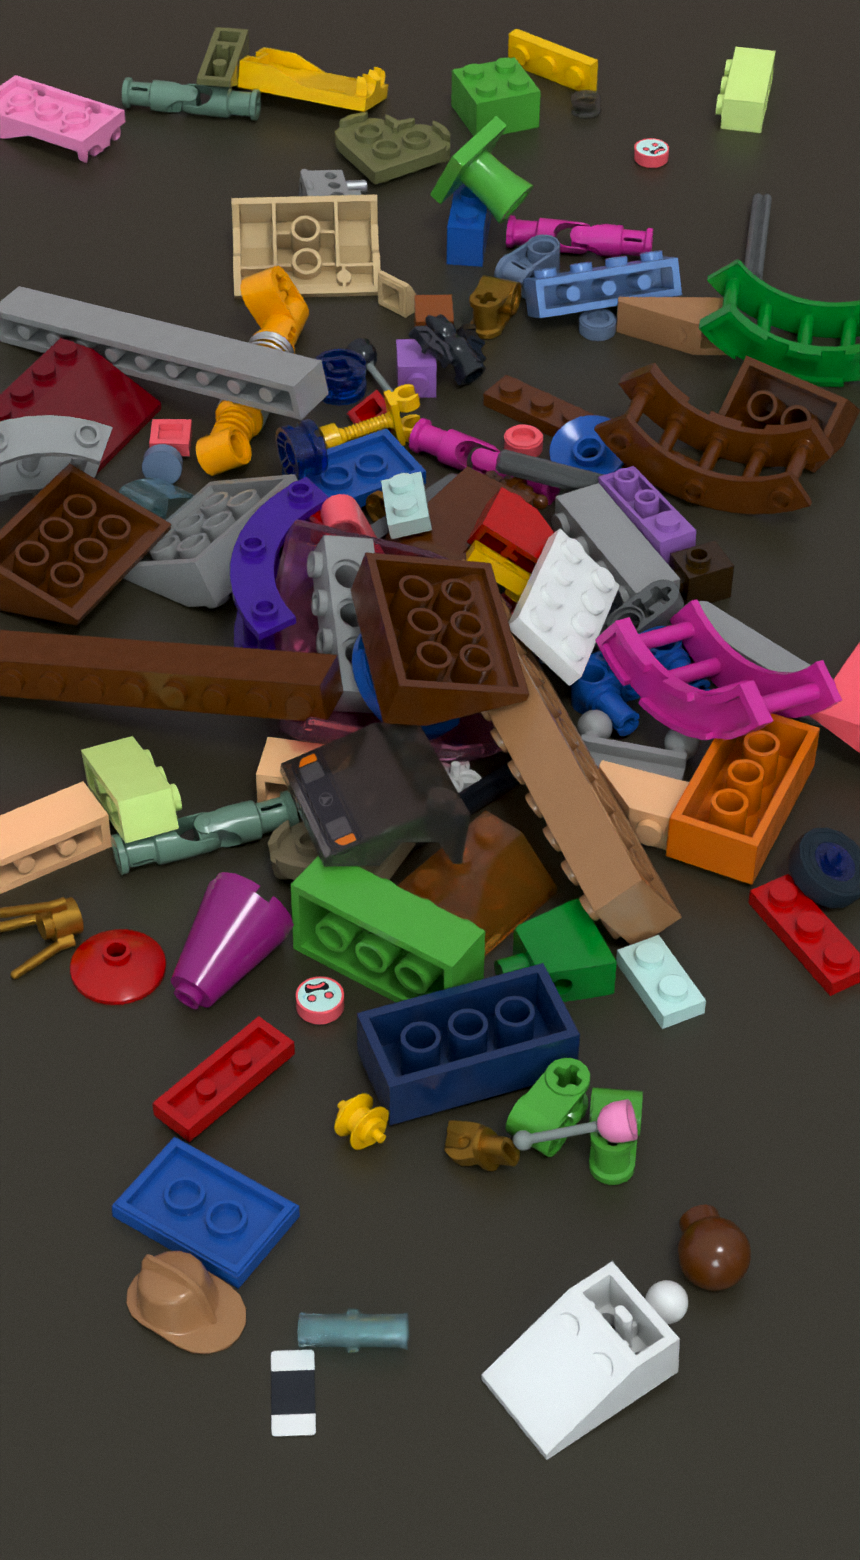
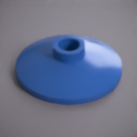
[549,415,624,475]

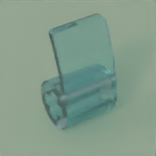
[118,478,193,519]

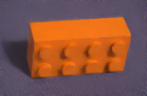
[666,713,820,885]

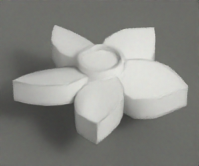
[429,758,482,797]

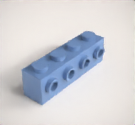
[523,250,682,318]

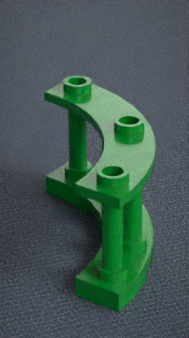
[698,259,860,387]

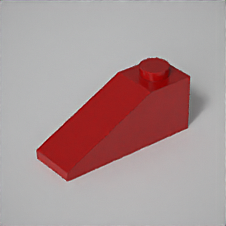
[466,487,554,574]

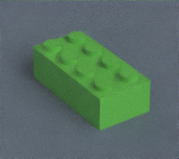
[291,849,485,1002]

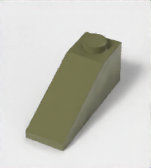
[197,27,250,87]

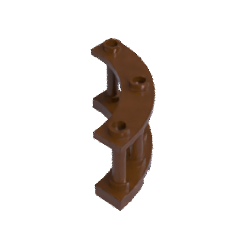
[594,362,834,514]

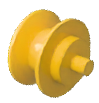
[334,1093,389,1150]

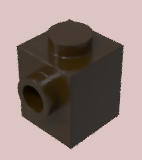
[669,541,734,606]

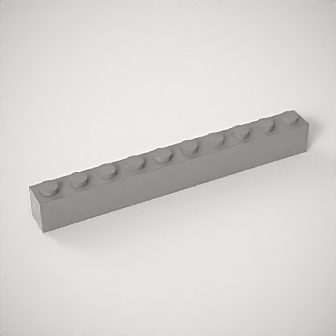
[0,286,329,420]

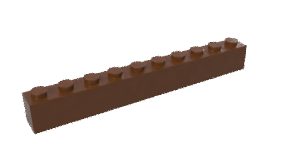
[0,630,344,723]

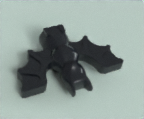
[408,314,486,385]

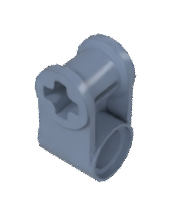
[494,234,560,298]

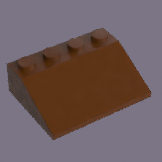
[0,463,172,626]
[350,552,530,726]

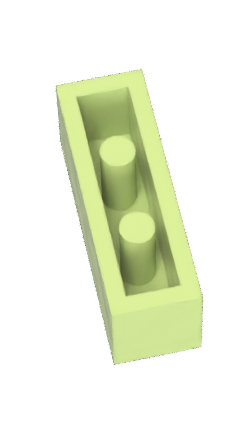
[716,47,776,133]
[81,736,182,843]

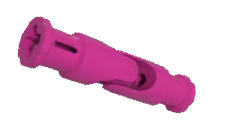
[506,215,654,257]
[409,418,561,505]

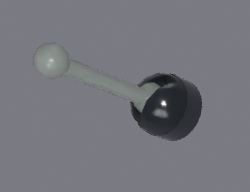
[344,338,393,392]

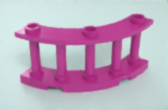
[595,599,842,740]

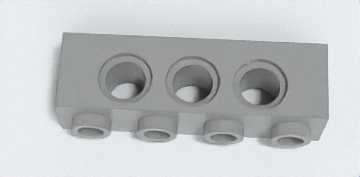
[307,535,375,713]

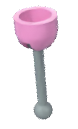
[513,1099,638,1151]

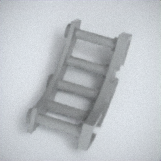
[0,415,113,502]

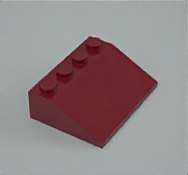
[0,338,162,475]

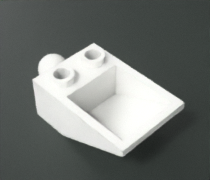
[481,1262,688,1460]

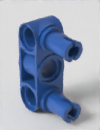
[571,626,710,736]

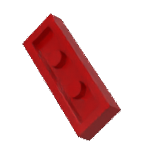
[748,874,860,996]
[152,1016,295,1142]

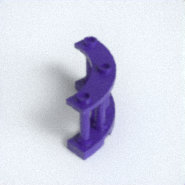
[230,477,329,650]

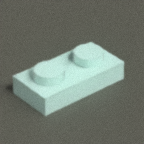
[381,472,432,539]
[616,935,706,1029]

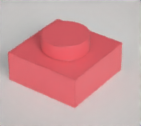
[149,419,192,456]

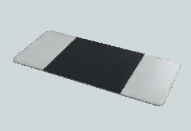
[271,1350,316,1437]

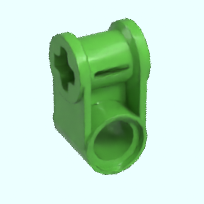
[505,1058,590,1157]
[589,1087,643,1185]

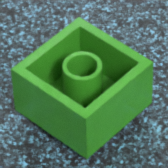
[451,57,541,136]

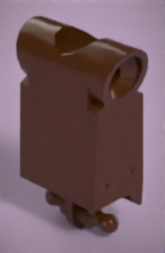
[382,466,548,560]

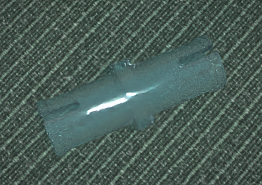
[298,1308,409,1353]

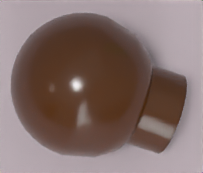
[678,1205,751,1291]

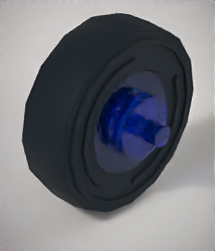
[788,827,860,908]

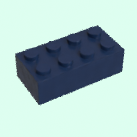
[357,963,580,1125]

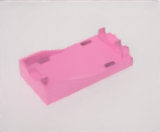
[0,75,125,163]

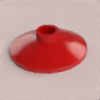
[70,929,166,1005]

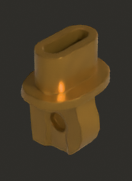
[444,1120,520,1171]

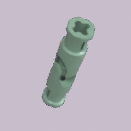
[122,77,261,121]
[111,790,299,875]

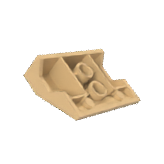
[231,194,381,299]

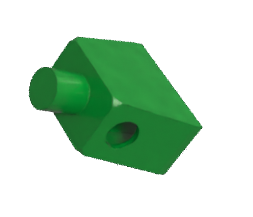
[494,898,617,1002]

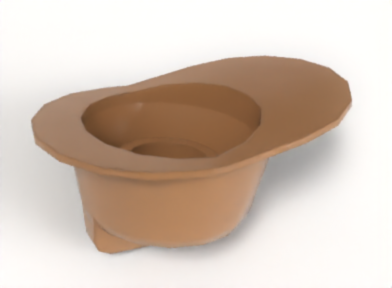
[126,1251,246,1354]

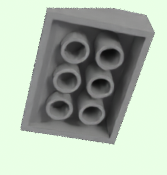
[123,474,298,609]

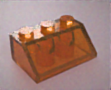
[397,810,557,957]

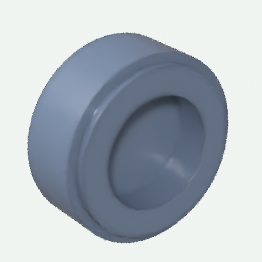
[579,308,617,341]
[142,444,183,485]

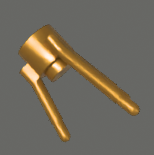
[0,897,84,979]

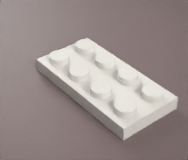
[508,529,620,686]

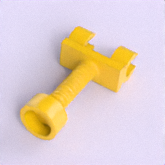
[319,384,420,450]

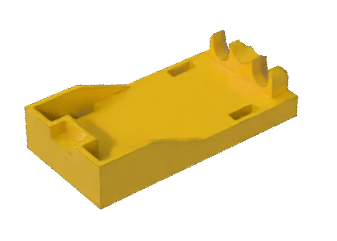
[238,47,388,112]

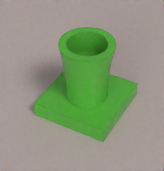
[430,116,534,224]

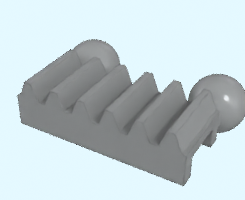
[577,710,700,780]

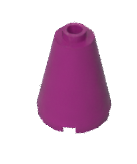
[171,872,294,1009]

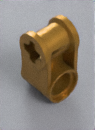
[469,275,522,339]

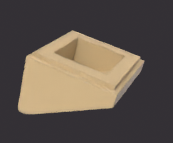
[378,270,416,318]

